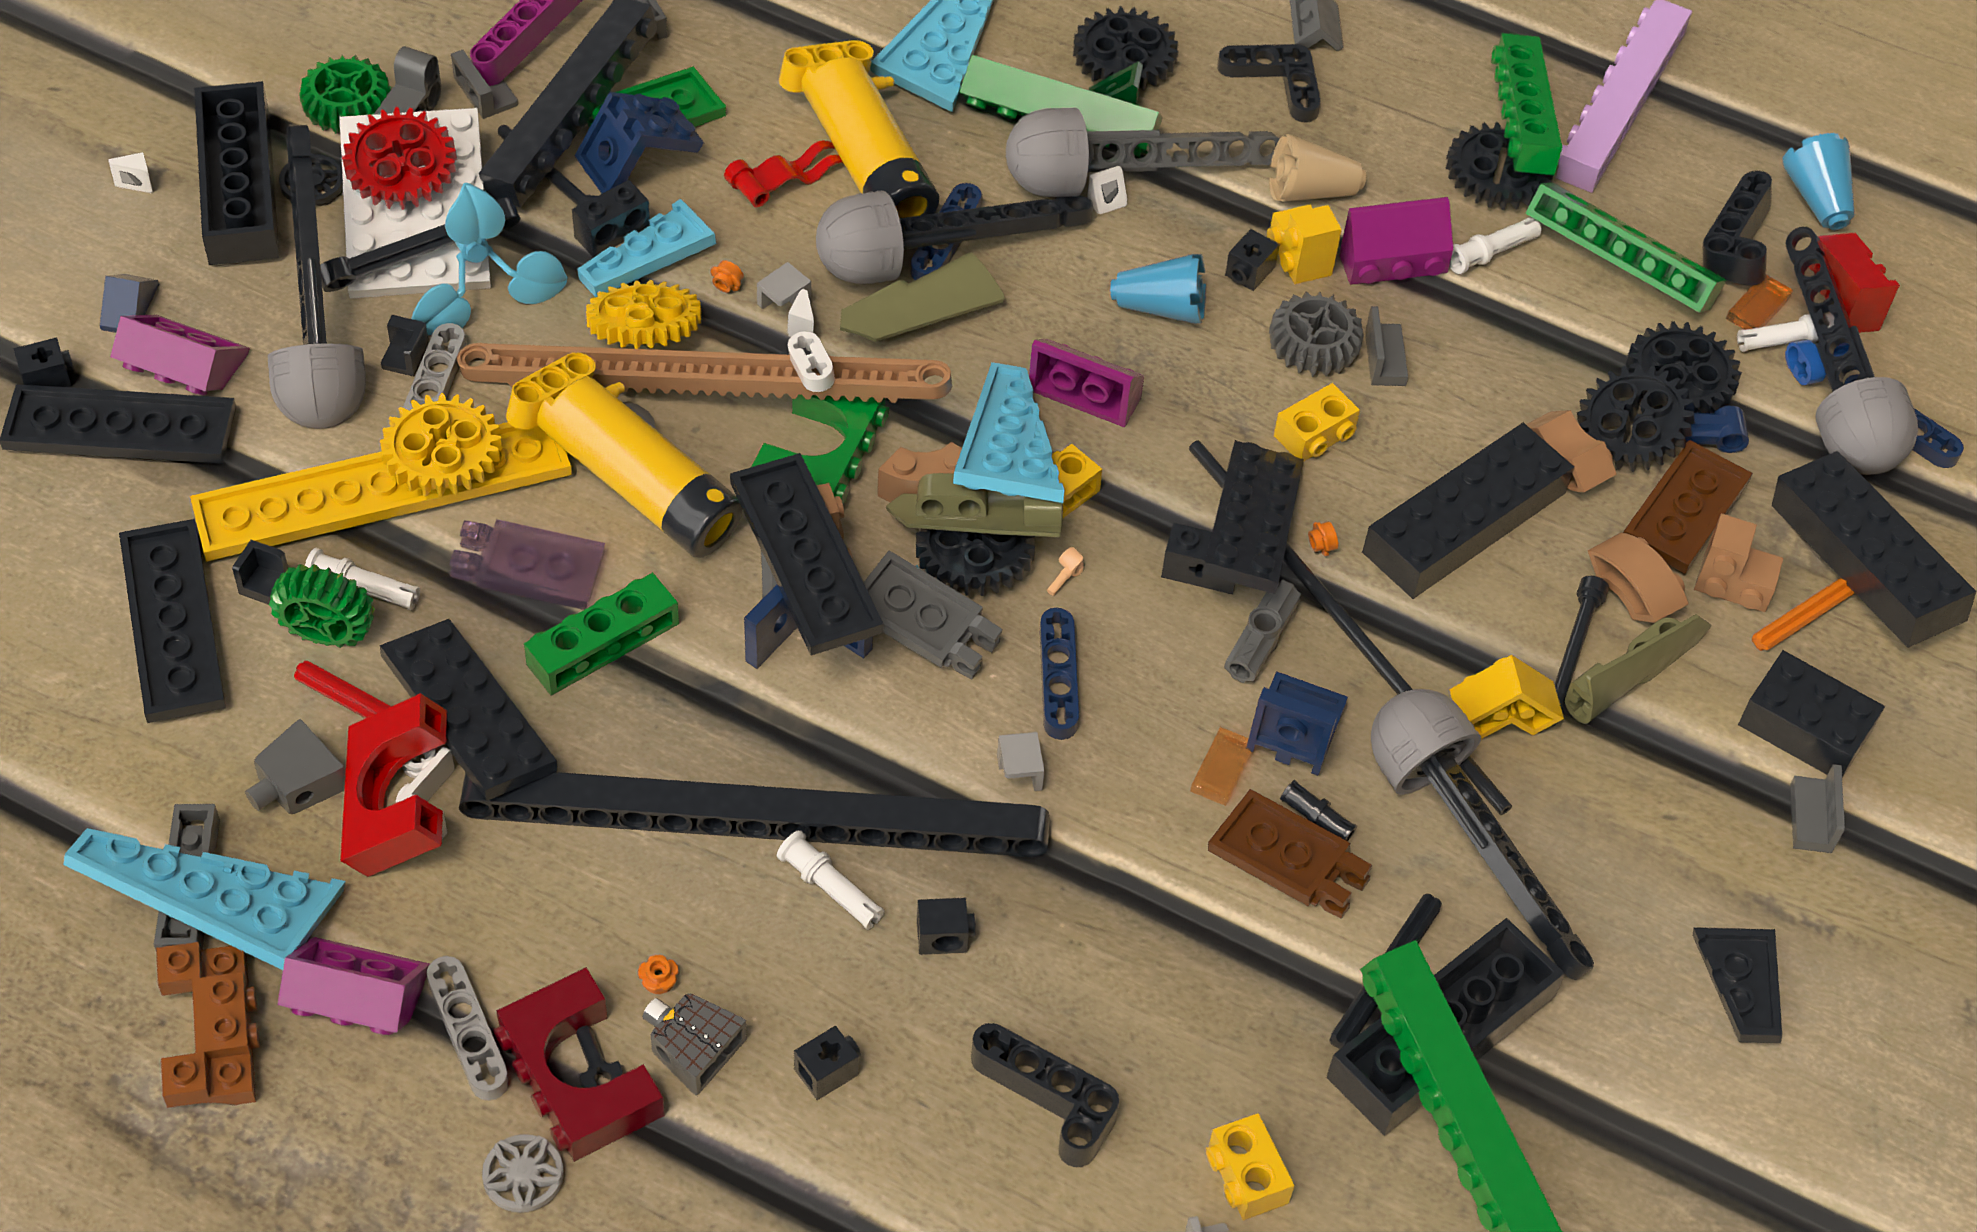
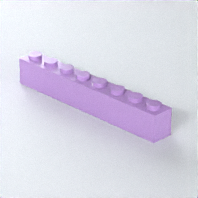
[1556,0,1692,193]

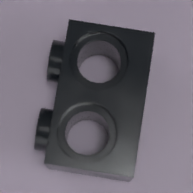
[572,180,650,258]

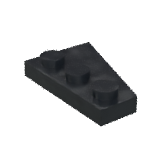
[1692,927,1782,1043]

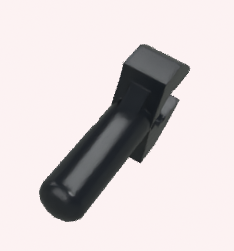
[576,1025,623,1088]

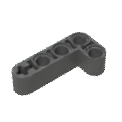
[374,46,441,115]

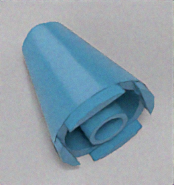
[1783,133,1855,230]
[1110,254,1206,324]

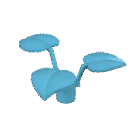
[411,182,568,335]

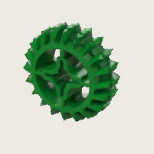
[299,54,391,134]
[269,564,375,648]

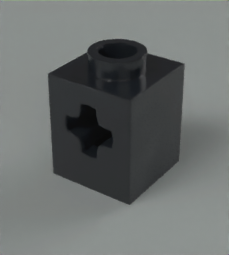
[1225,229,1280,291]
[13,337,75,387]
[794,1025,861,1100]

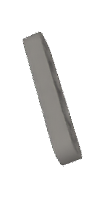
[403,323,466,411]
[427,956,509,1101]

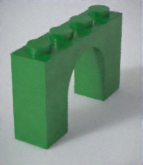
[751,394,889,505]

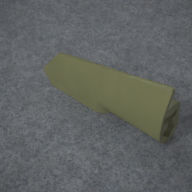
[886,473,1063,537]

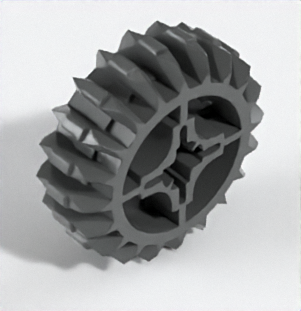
[1269,291,1364,377]

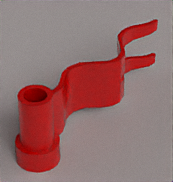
[724,140,843,207]

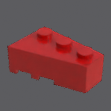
[1809,232,1900,333]

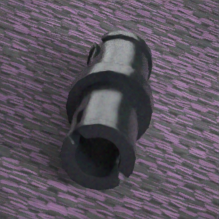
[1280,780,1357,841]

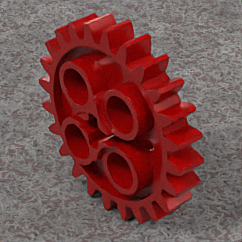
[342,107,457,210]

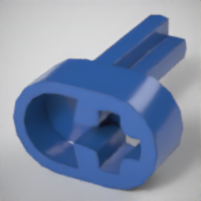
[1785,340,1849,385]

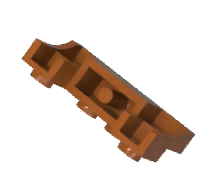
[156,942,260,1108]

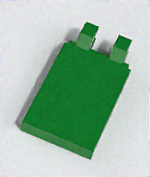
[587,66,727,154]

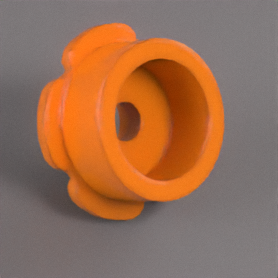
[710,260,744,292]
[1308,521,1338,557]
[638,955,679,994]

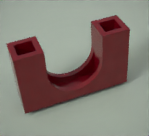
[494,967,665,1162]

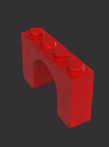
[340,693,447,877]

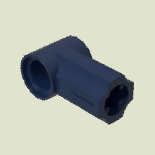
[1684,406,1749,453]

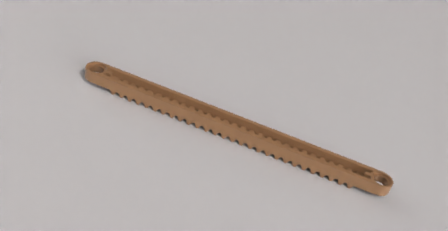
[457,343,952,403]

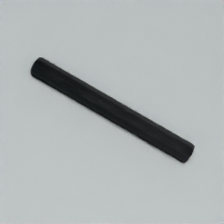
[1330,893,1442,1049]

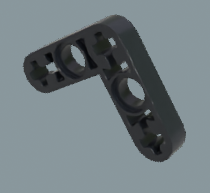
[1217,44,1321,123]

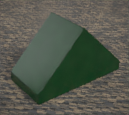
[1089,61,1143,105]

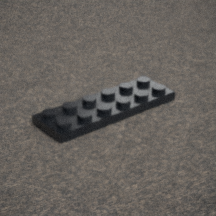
[0,384,236,464]
[1202,440,1304,594]
[730,453,884,656]
[119,519,226,723]
[380,619,558,801]

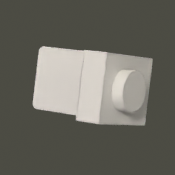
[395,747,454,839]

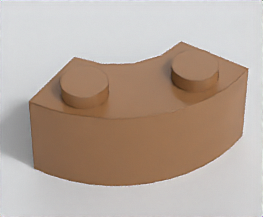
[1526,410,1617,492]
[877,442,962,502]
[1588,533,1689,623]

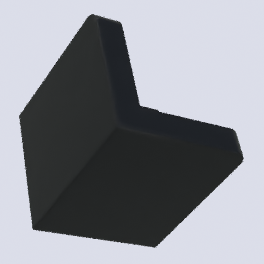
[381,315,429,377]
[232,539,288,605]

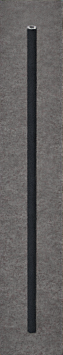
[1189,440,1512,815]

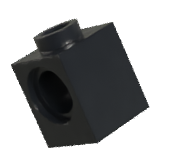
[916,898,976,955]

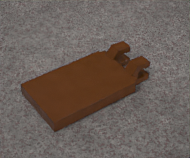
[1208,789,1372,919]

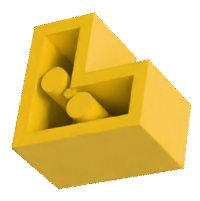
[1267,204,1342,284]
[1449,655,1564,739]

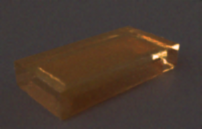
[1726,274,1793,330]
[1190,727,1252,806]

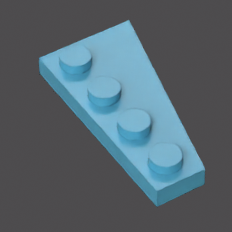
[577,199,716,297]

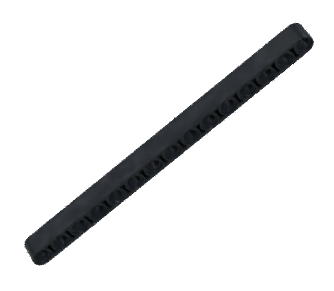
[459,772,1050,857]

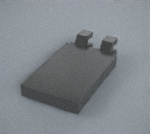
[863,550,1003,680]

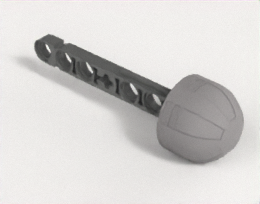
[1006,108,1280,197]

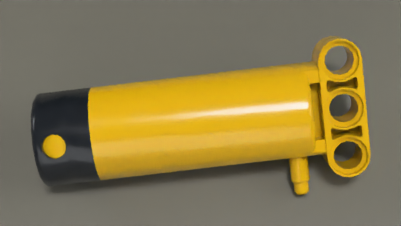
[778,40,939,218]
[505,352,743,558]

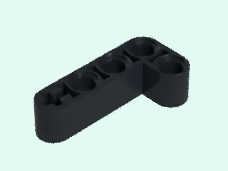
[1702,170,1772,286]
[971,1023,1119,1167]

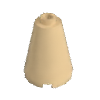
[1269,134,1366,202]

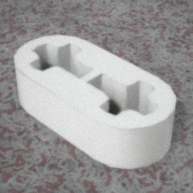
[788,331,835,392]

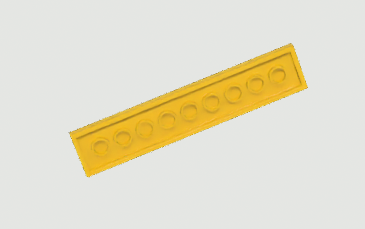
[190,422,572,562]

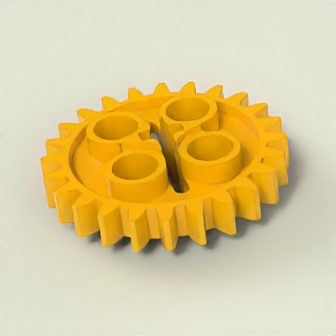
[586,280,701,349]
[380,393,502,497]

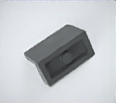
[1290,0,1343,51]
[451,49,518,119]
[1365,306,1408,386]
[1790,764,1845,854]

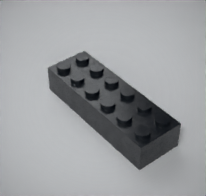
[194,81,280,265]
[1362,422,1574,599]
[1772,451,1977,648]
[1326,917,1565,1136]

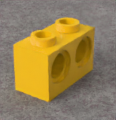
[1274,383,1360,461]
[1052,444,1102,519]
[1206,1113,1295,1220]

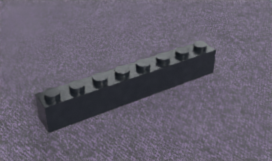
[478,0,657,208]

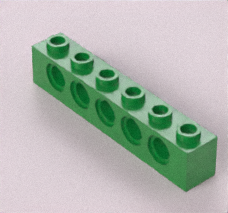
[1491,33,1563,175]
[1525,183,1727,313]

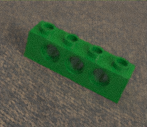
[524,572,679,696]

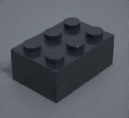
[1738,650,1885,778]

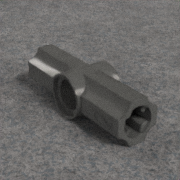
[1224,579,1301,683]

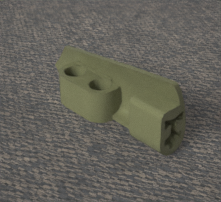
[840,252,1005,342]
[1565,614,1712,724]

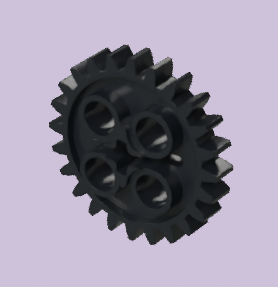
[1073,6,1178,90]
[1445,122,1554,210]
[1625,321,1742,413]
[1577,364,1695,472]
[916,528,1035,596]

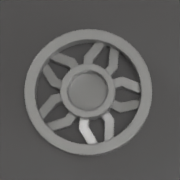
[482,1135,564,1212]

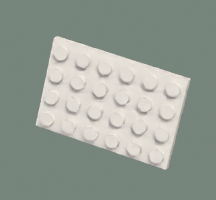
[340,108,491,299]

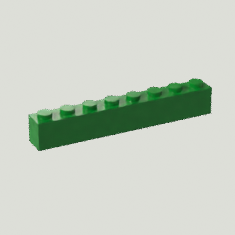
[1360,940,1562,1232]

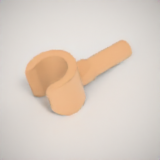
[1047,547,1084,596]

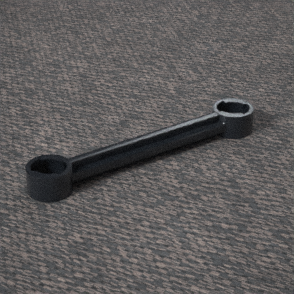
[320,198,521,292]

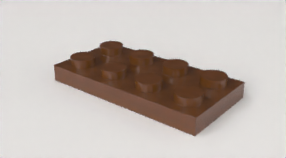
[1623,440,1753,574]

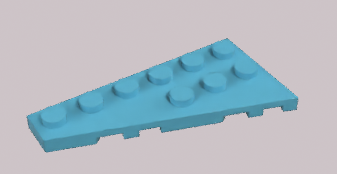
[870,0,994,112]
[953,362,1065,503]
[63,828,346,970]

